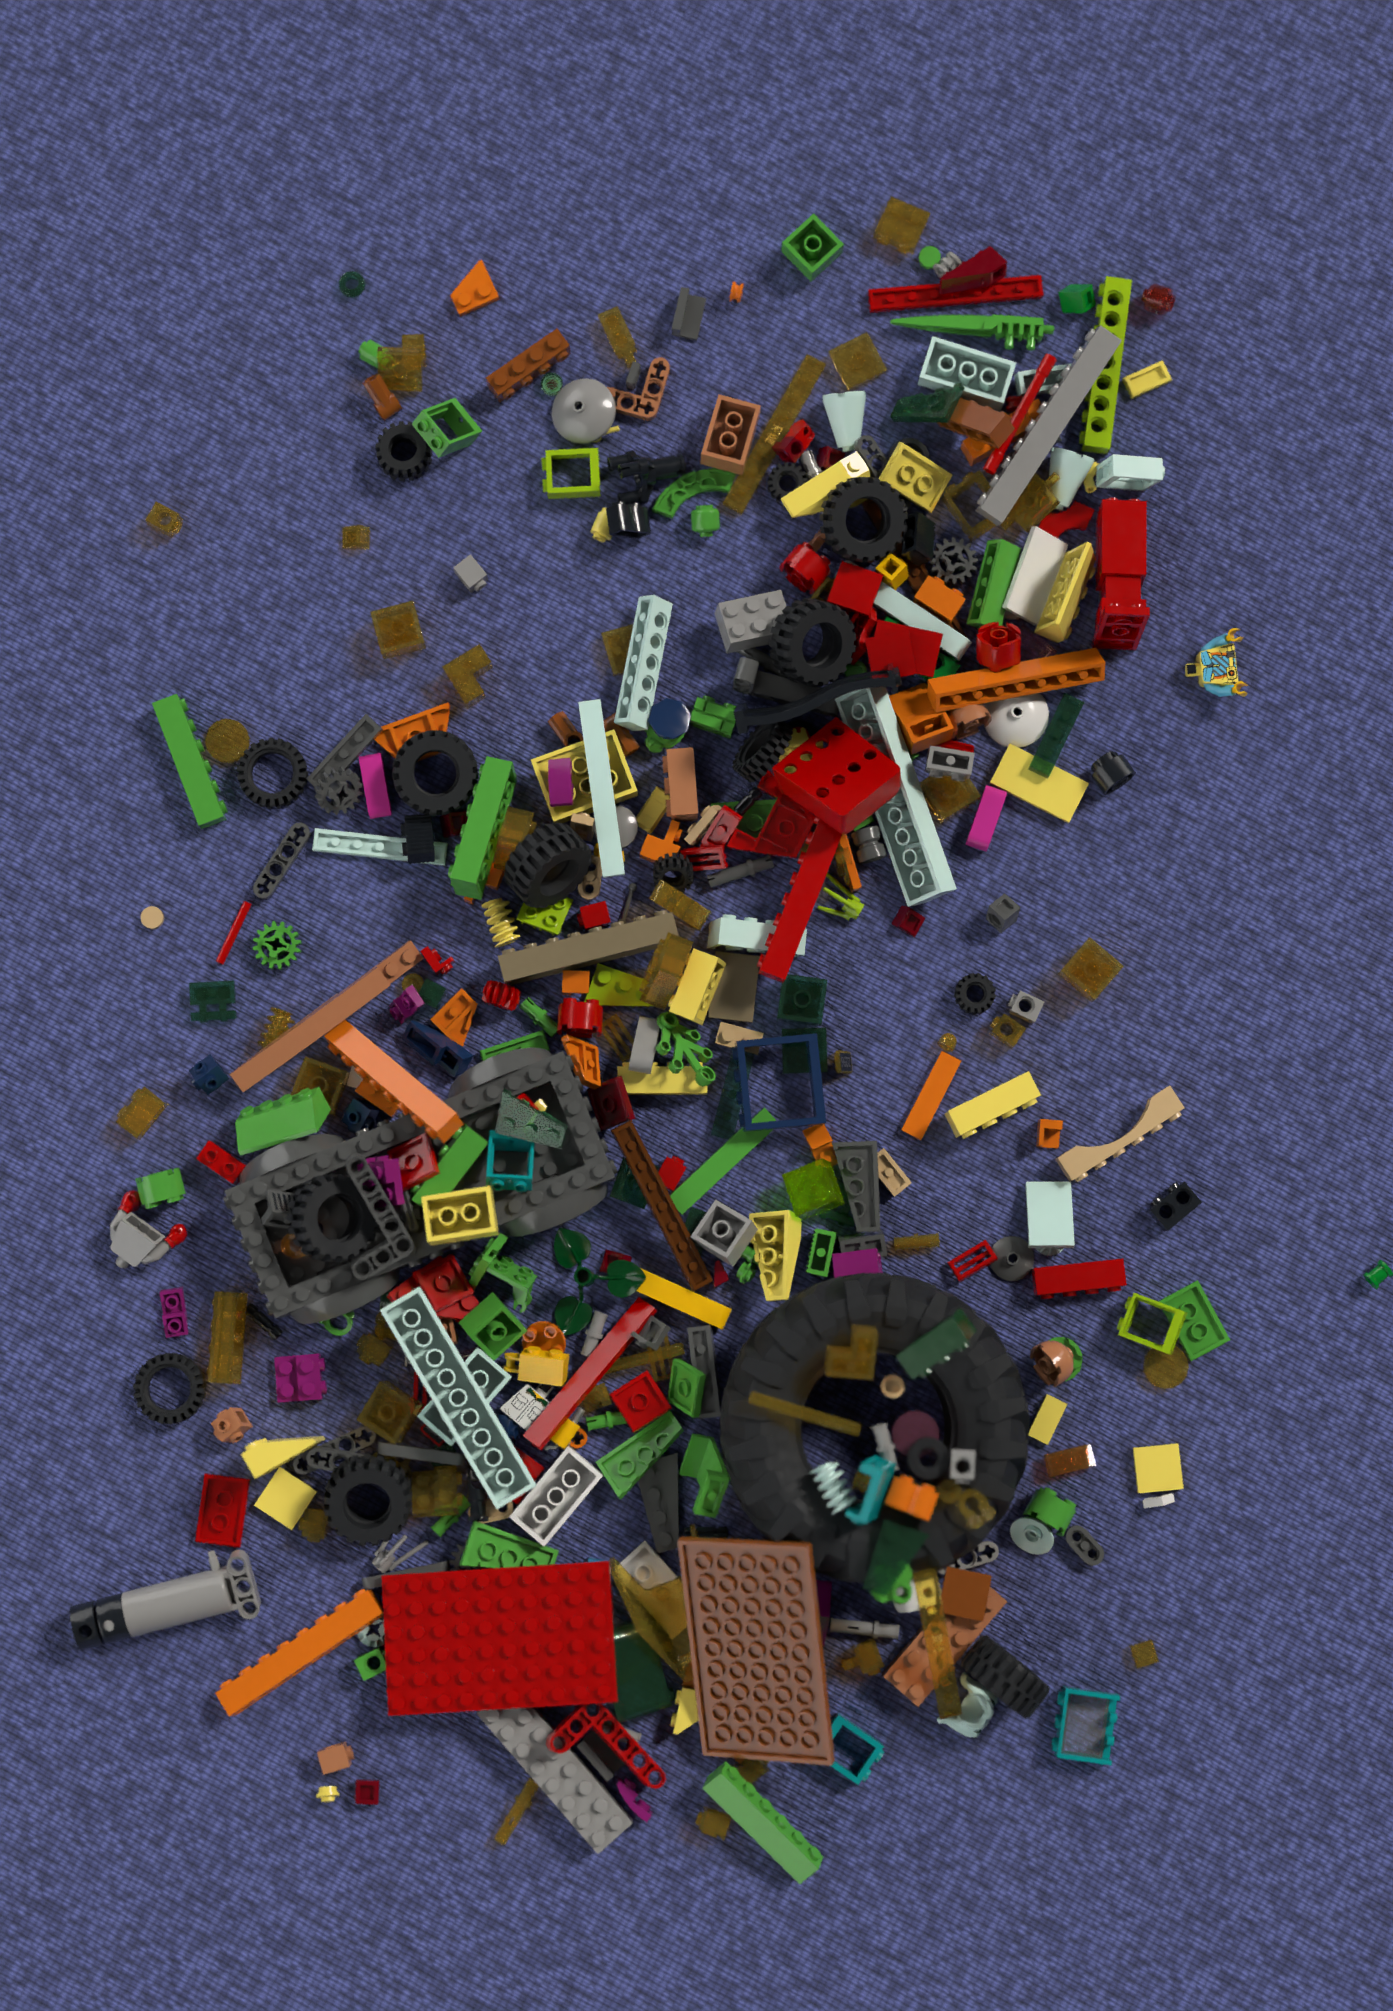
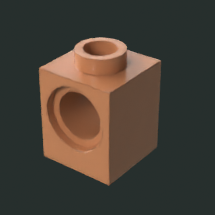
[317,1741,354,1775]

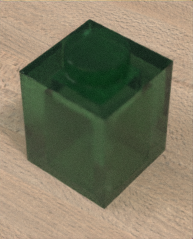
[418,978,448,1011]

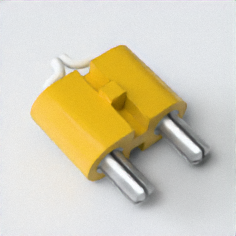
[543,1407,585,1451]

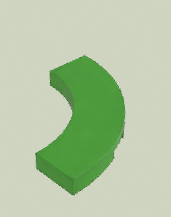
[652,468,736,519]

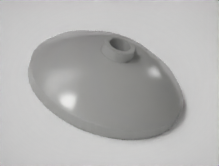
[552,378,616,444]

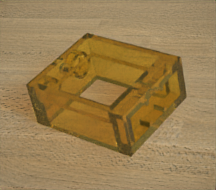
[942,470,1010,542]

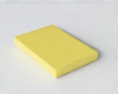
[879,442,953,513]

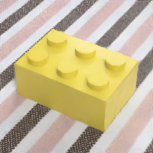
[668,949,727,1025]
[421,1186,499,1246]

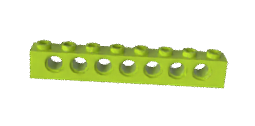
[1079,276,1132,455]

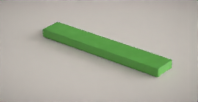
[670,1107,776,1215]

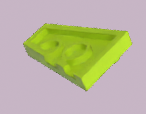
[584,963,661,1007]

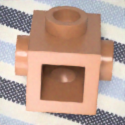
[211,1407,253,1443]

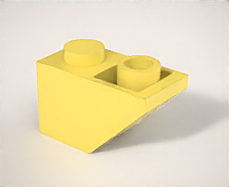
[670,1686,699,1734]

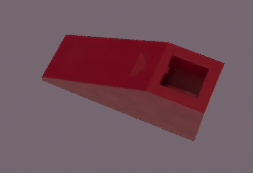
[939,246,1007,294]

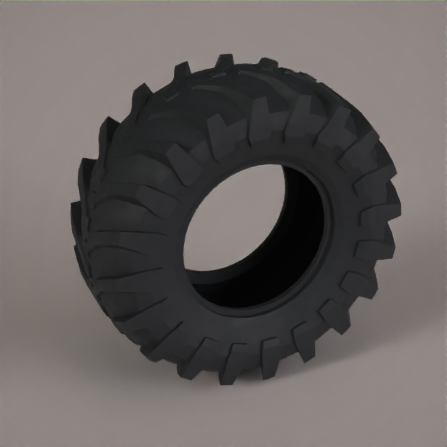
[720,1273,1030,1584]

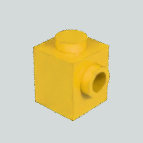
[875,554,909,590]

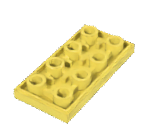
[989,744,1089,823]

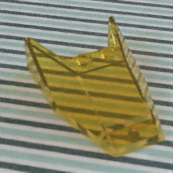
[610,1524,700,1683]

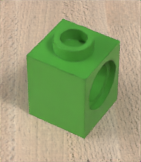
[354,1646,386,1681]

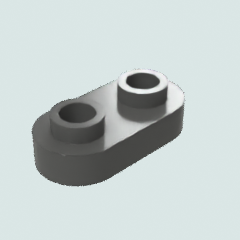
[1065,1525,1104,1566]

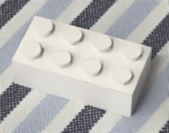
[510,1446,603,1546]

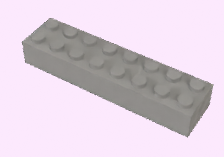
[477,1707,633,1854]

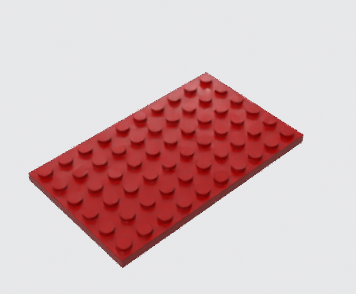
[382,1561,618,1716]

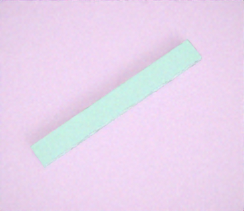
[578,699,625,878]

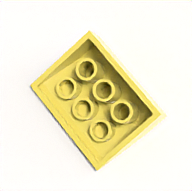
[1034,542,1096,643]
[531,729,638,823]
[241,1436,326,1478]

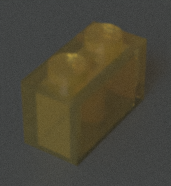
[116,1087,168,1140]

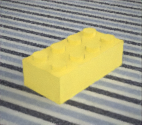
[944,1071,1041,1139]

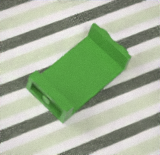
[679,1433,730,1518]

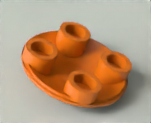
[522,1321,566,1353]

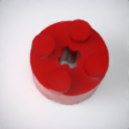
[780,542,831,594]
[976,622,1021,672]
[557,998,603,1038]

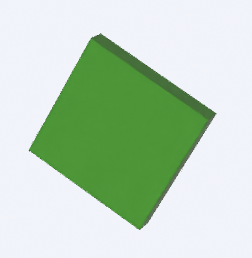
[667,1358,706,1418]

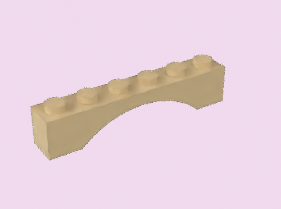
[1055,1086,1185,1182]

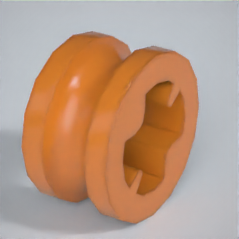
[729,281,744,303]
[569,1428,587,1448]

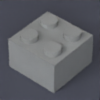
[691,1200,758,1267]

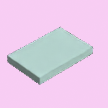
[1025,1181,1075,1248]

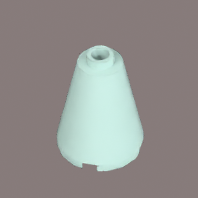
[822,391,866,452]
[1047,447,1094,511]

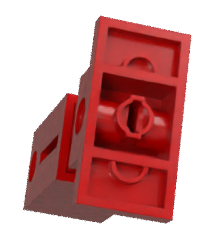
[1092,497,1150,650]

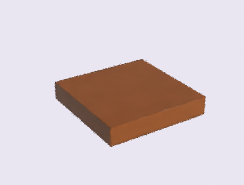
[938,1566,992,1621]

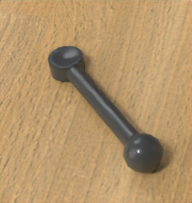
[618,883,637,924]

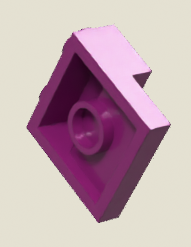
[357,1155,405,1208]
[274,1353,327,1403]

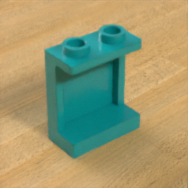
[845,1455,896,1525]

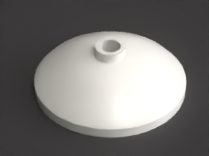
[984,693,1049,748]

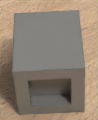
[453,554,488,593]
[1007,990,1044,1024]
[950,1449,975,1484]

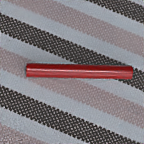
[216,901,252,965]

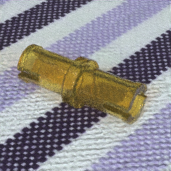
[894,1233,940,1252]

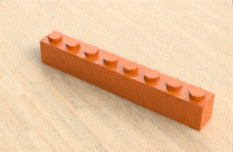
[927,648,1106,712]
[324,1020,464,1143]
[215,1589,383,1717]

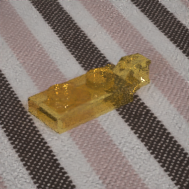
[597,306,637,369]

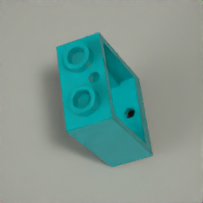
[486,1130,535,1192]
[830,1712,884,1785]

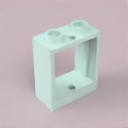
[1096,454,1165,491]

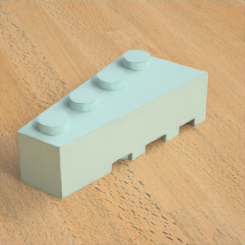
[707,914,807,957]

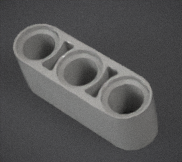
[628,1016,660,1074]

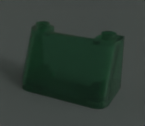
[613,1616,676,1723]

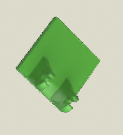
[487,1255,537,1313]

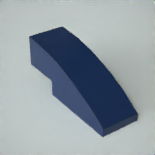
[401,1020,474,1077]

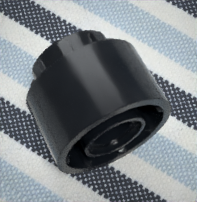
[1091,751,1136,795]

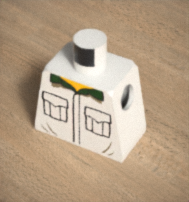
[500,1384,554,1431]

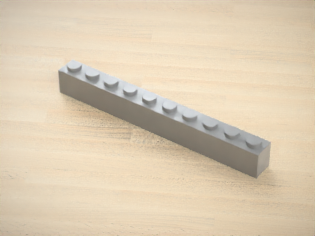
[976,325,1122,526]

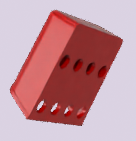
[772,717,901,834]

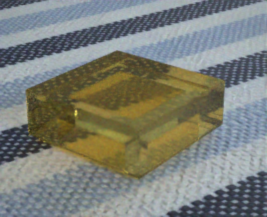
[1129,1639,1159,1668]

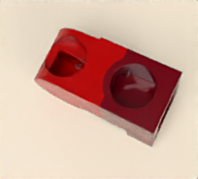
[772,420,815,463]

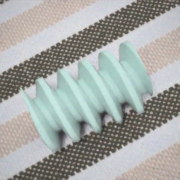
[810,1462,856,1515]

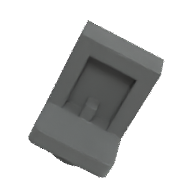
[630,1315,671,1351]

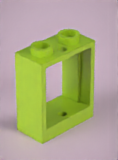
[541,448,601,499]
[1117,1293,1187,1355]

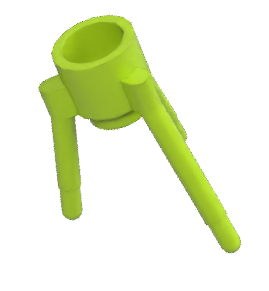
[817,872,864,921]

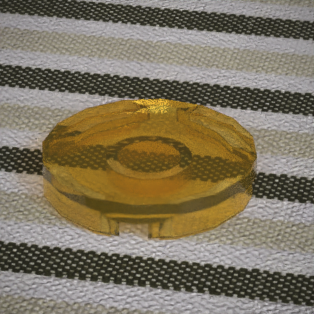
[205,719,250,763]
[1143,1344,1189,1389]

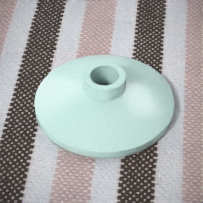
[1010,1517,1054,1555]

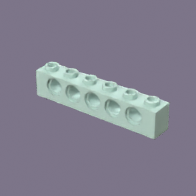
[614,595,673,731]

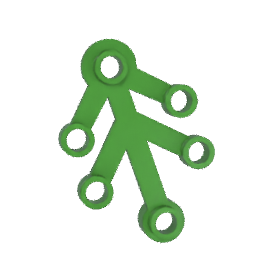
[656,1012,716,1086]

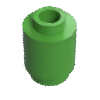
[358,339,392,370]

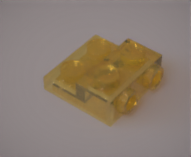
[873,197,931,254]
[412,1465,463,1518]

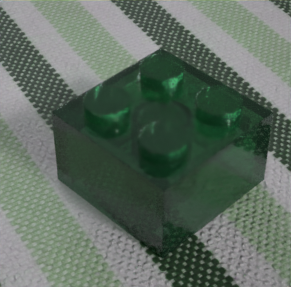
[776,974,828,1026]

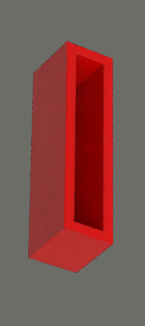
[1032,1258,1127,1299]

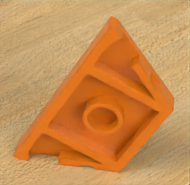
[374,702,450,762]

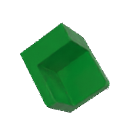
[1059,284,1095,313]

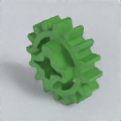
[252,921,302,970]

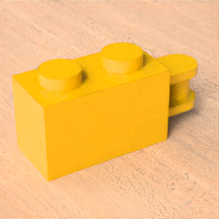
[503,1346,569,1387]

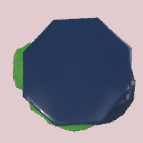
[644,698,691,753]

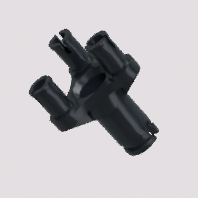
[607,450,686,505]

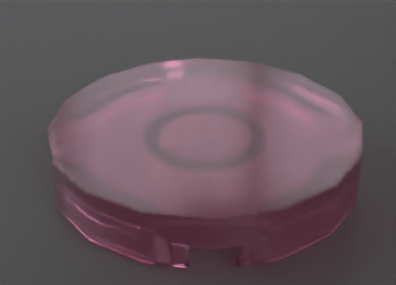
[892,1411,939,1457]

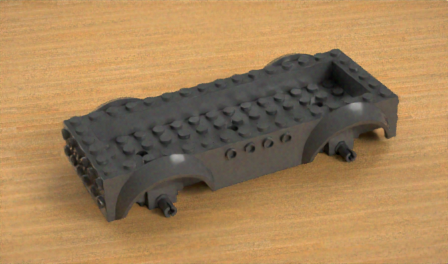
[223,1048,618,1324]

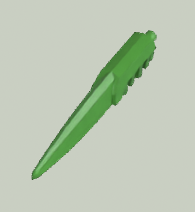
[890,315,1054,351]

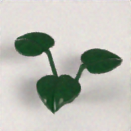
[554,1228,646,1335]

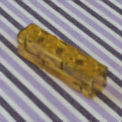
[207,1291,248,1384]

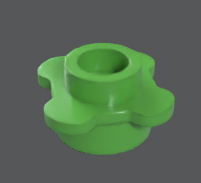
[736,1262,756,1284]

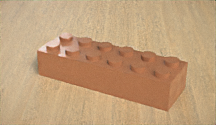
[881,1570,1007,1707]

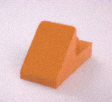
[802,1124,838,1172]

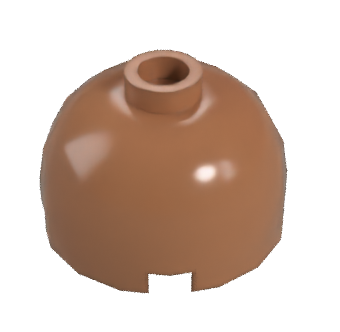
[947,704,992,740]
[1030,1341,1074,1387]

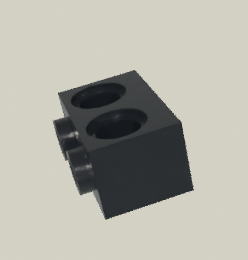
[1147,1181,1202,1232]

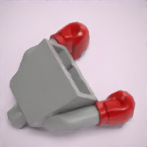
[110,1190,187,1269]

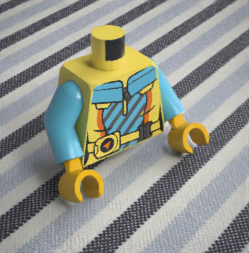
[1185,628,1248,697]

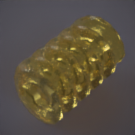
[257,1007,295,1051]

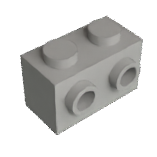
[925,745,975,782]

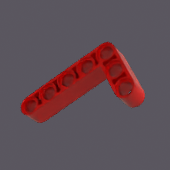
[546,1703,666,1789]

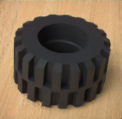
[375,421,433,482]

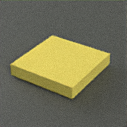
[1132,1443,1184,1493]
[254,1467,318,1530]

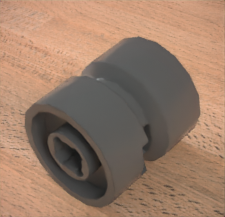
[851,826,887,864]

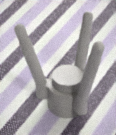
[372,1534,429,1573]

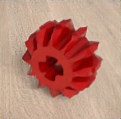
[482,980,521,1011]

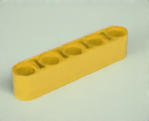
[637,1269,732,1330]

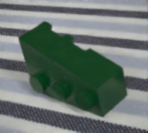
[896,1308,977,1379]

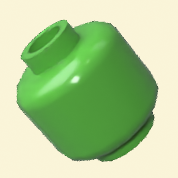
[691,505,720,537]

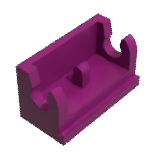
[832,1248,883,1278]

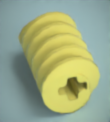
[481,898,521,948]

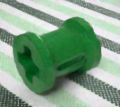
[1363,1260,1393,1289]

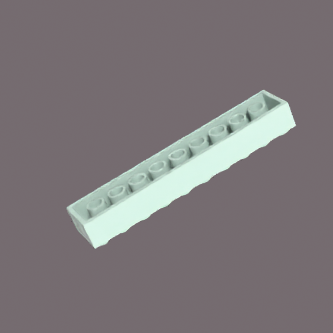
[835,687,957,907]
[380,1287,537,1509]

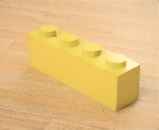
[617,1062,707,1095]

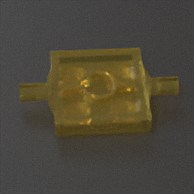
[1000,472,1061,533]

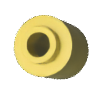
[590,508,612,542]

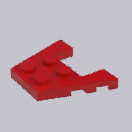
[727,770,815,859]

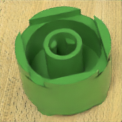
[135,1167,186,1209]
[1023,1487,1076,1536]

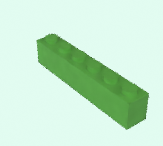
[152,694,228,829]
[702,1761,823,1884]

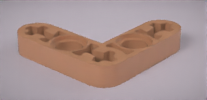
[607,357,670,421]

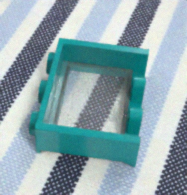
[1051,1686,1120,1765]

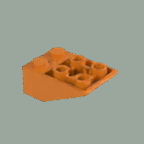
[889,683,954,755]

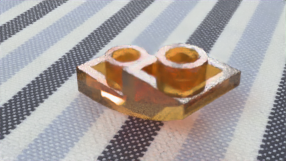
[1043,1444,1096,1478]

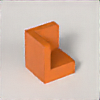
[562,970,590,995]
[1036,1119,1063,1149]

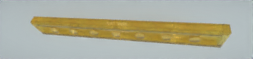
[723,354,826,515]
[912,1567,962,1720]

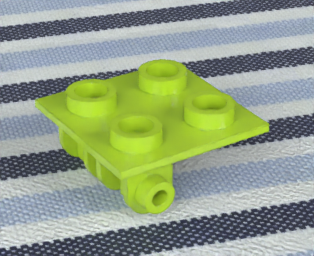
[516,897,573,936]

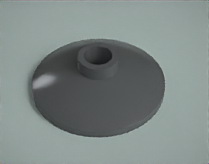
[989,1236,1034,1281]

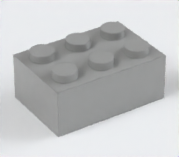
[714,590,786,654]

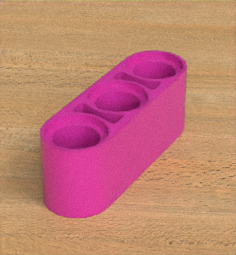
[359,753,392,819]
[965,785,1007,852]

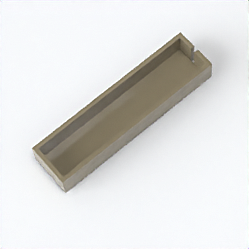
[498,910,679,986]

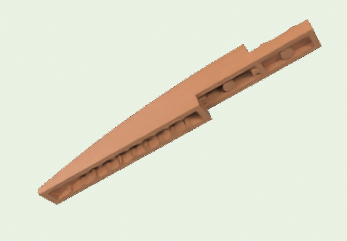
[229,940,424,1092]

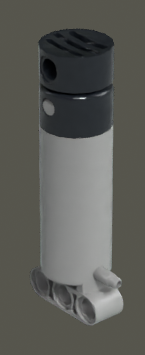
[70,1550,261,1651]

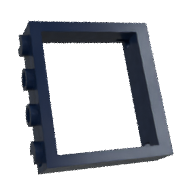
[732,1033,826,1132]

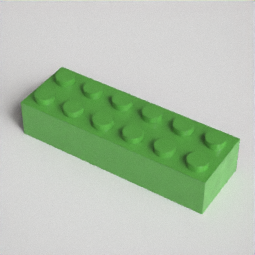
[448,756,517,900]

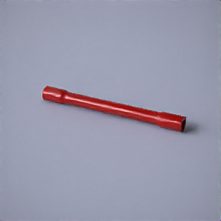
[983,354,1057,475]

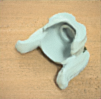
[937,1672,998,1737]

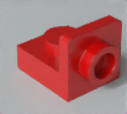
[420,946,455,975]

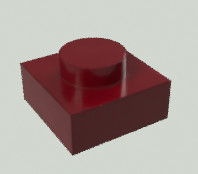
[355,1779,380,1805]

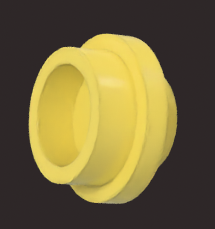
[316,1786,339,1803]

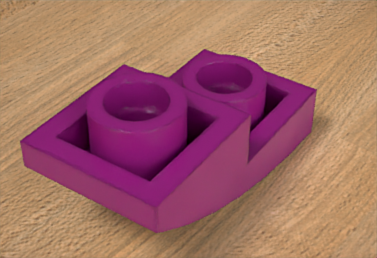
[548,758,573,807]
[389,985,425,1025]
[159,1287,189,1338]
[617,1778,652,1823]

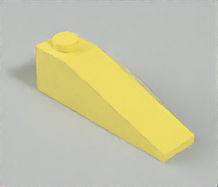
[780,451,870,518]
[749,1210,802,1302]

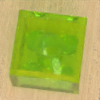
[782,1158,845,1220]

